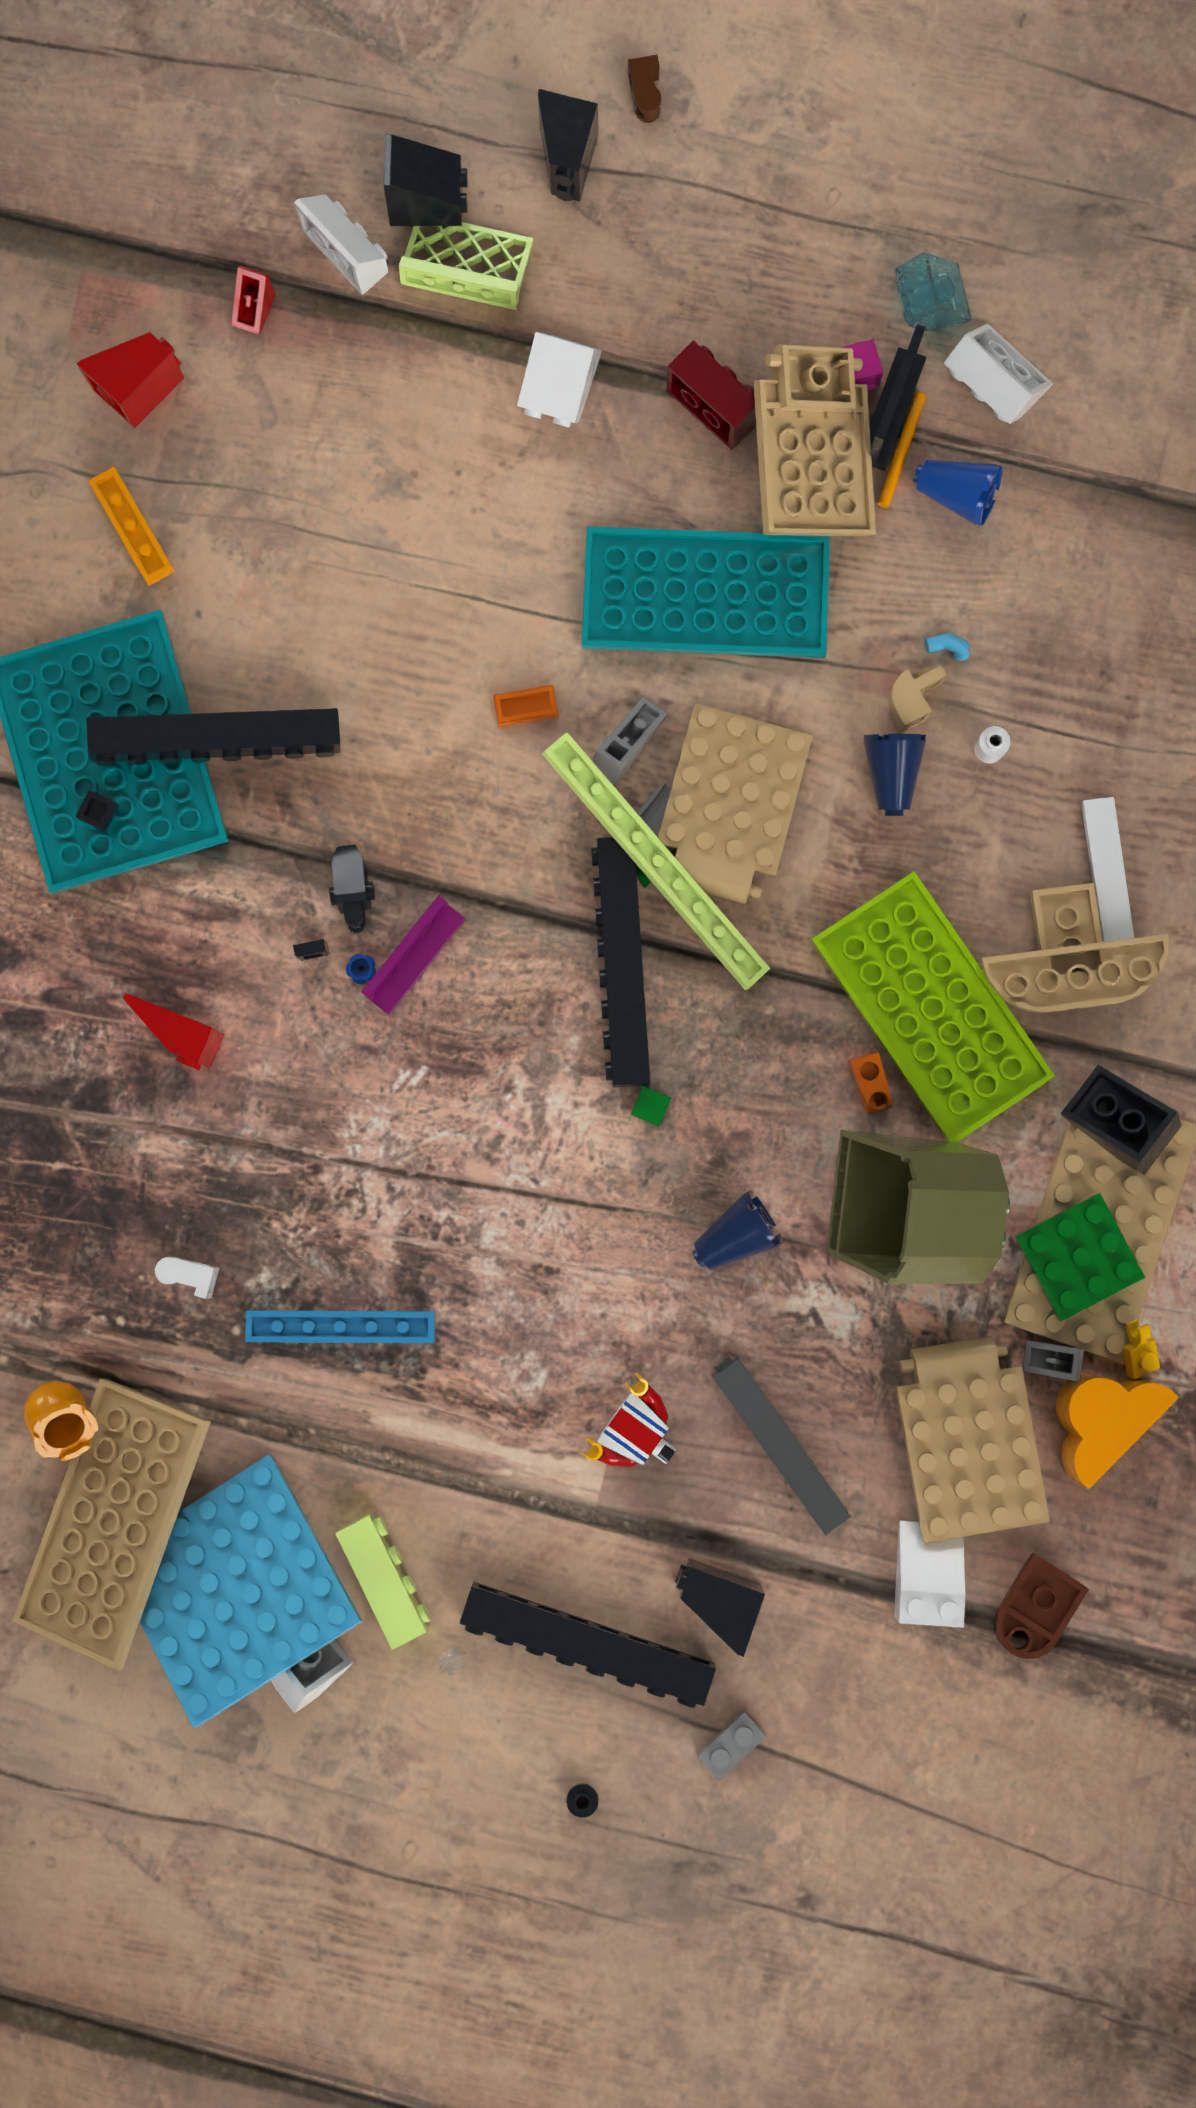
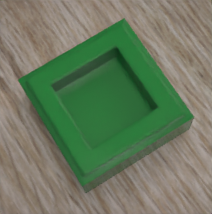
[630,1086,671,1127]

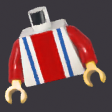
[579,1372,677,1467]

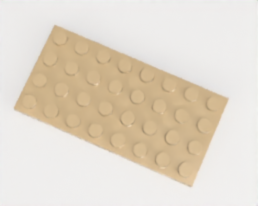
[1002,1086,1196,1364]
[12,1378,211,1670]

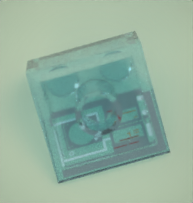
[895,252,972,331]

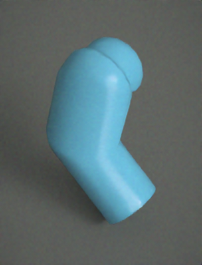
[924,633,970,661]

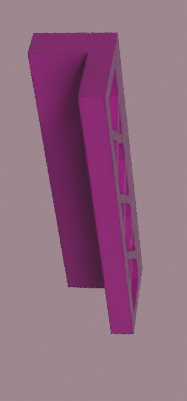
[361,895,466,1016]

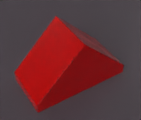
[231,265,275,335]

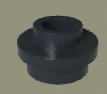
[566,1783,599,1818]

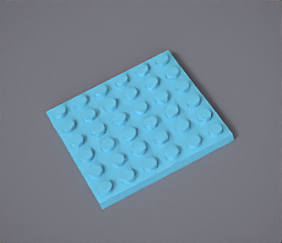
[140,1454,363,1728]

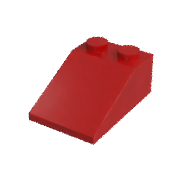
[123,993,224,1070]

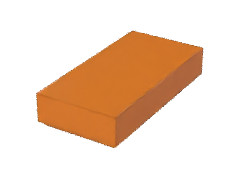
[493,685,559,727]

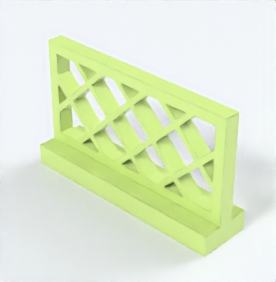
[399,222,534,310]

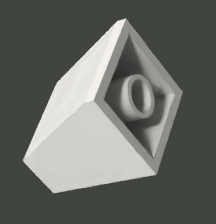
[517,332,602,427]

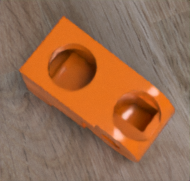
[848,1052,893,1115]

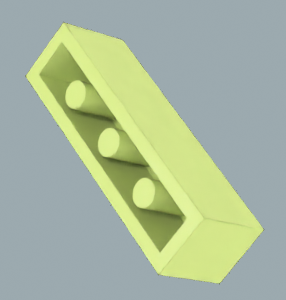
[335,1512,431,1650]

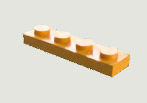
[88,466,175,586]

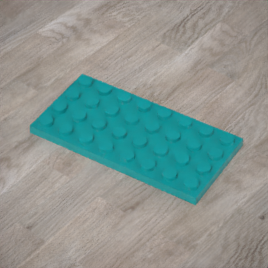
[582,526,830,658]

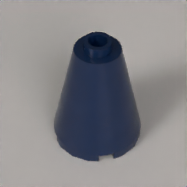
[864,734,926,816]
[692,1190,783,1270]

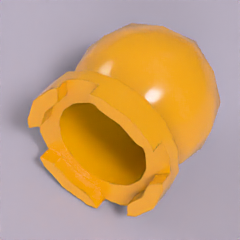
[24,1380,98,1461]

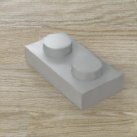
[697,1710,766,1780]

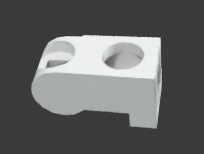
[155,1257,219,1299]

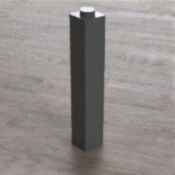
[712,1356,851,1536]

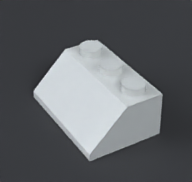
[294,194,389,295]
[944,323,1053,424]

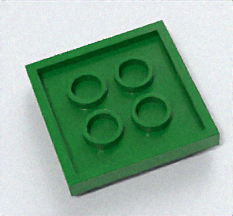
[1014,1193,1146,1321]

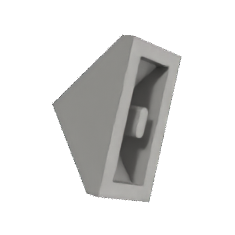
[1023,1340,1084,1382]

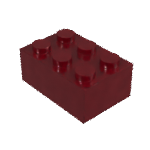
[666,340,756,451]

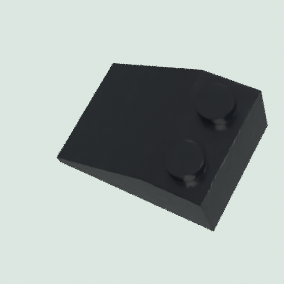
[1061,1065,1181,1175]

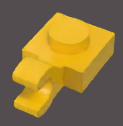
[1122,1319,1160,1379]

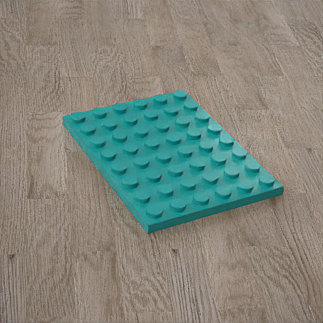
[0,609,229,894]

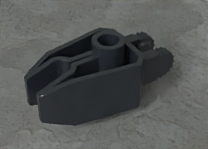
[329,844,375,934]

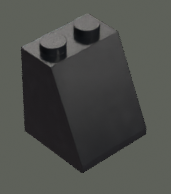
[538,89,599,201]
[384,134,468,226]
[675,1558,765,1657]

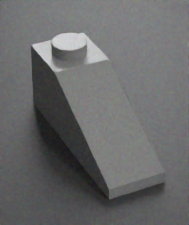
[592,697,668,786]

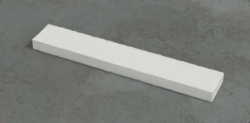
[1081,797,1134,942]

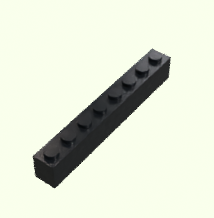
[86,708,340,766]
[591,837,650,1088]
[459,1581,716,1708]

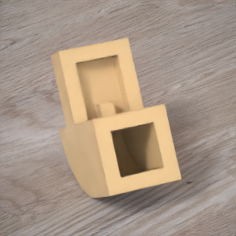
[888,666,947,733]

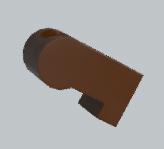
[628,54,661,123]

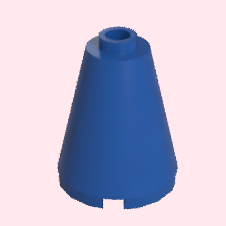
[913,460,1003,526]

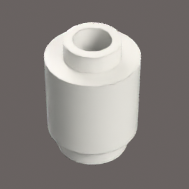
[974,726,1010,764]

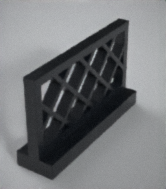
[869,324,927,471]

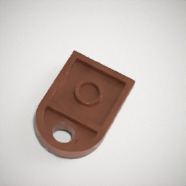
[994,1552,1089,1659]

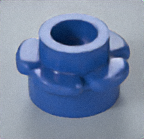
[346,954,376,984]

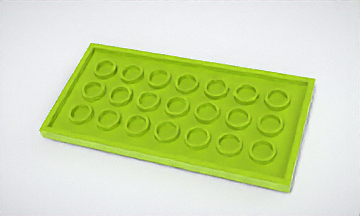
[811,871,1055,1142]

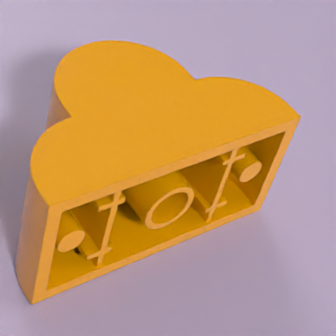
[1056,1374,1179,1490]

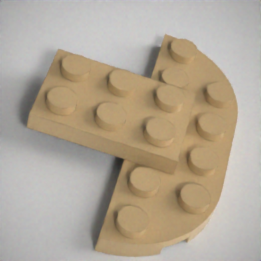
[980,883,1169,1013]

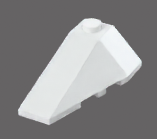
[271,1640,353,1714]

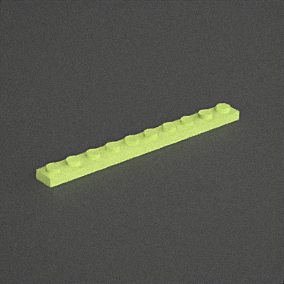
[542,732,770,990]

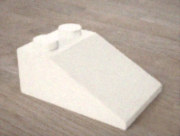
[894,1520,965,1628]

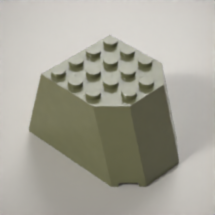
[826,1129,1010,1284]

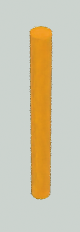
[877,392,927,508]

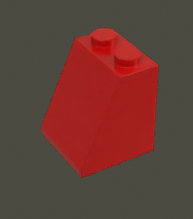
[77,332,184,428]

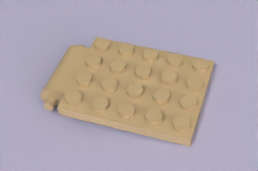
[754,344,876,537]
[658,703,813,904]
[896,1336,1050,1543]

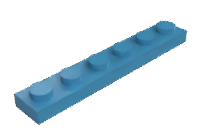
[245,1310,436,1343]

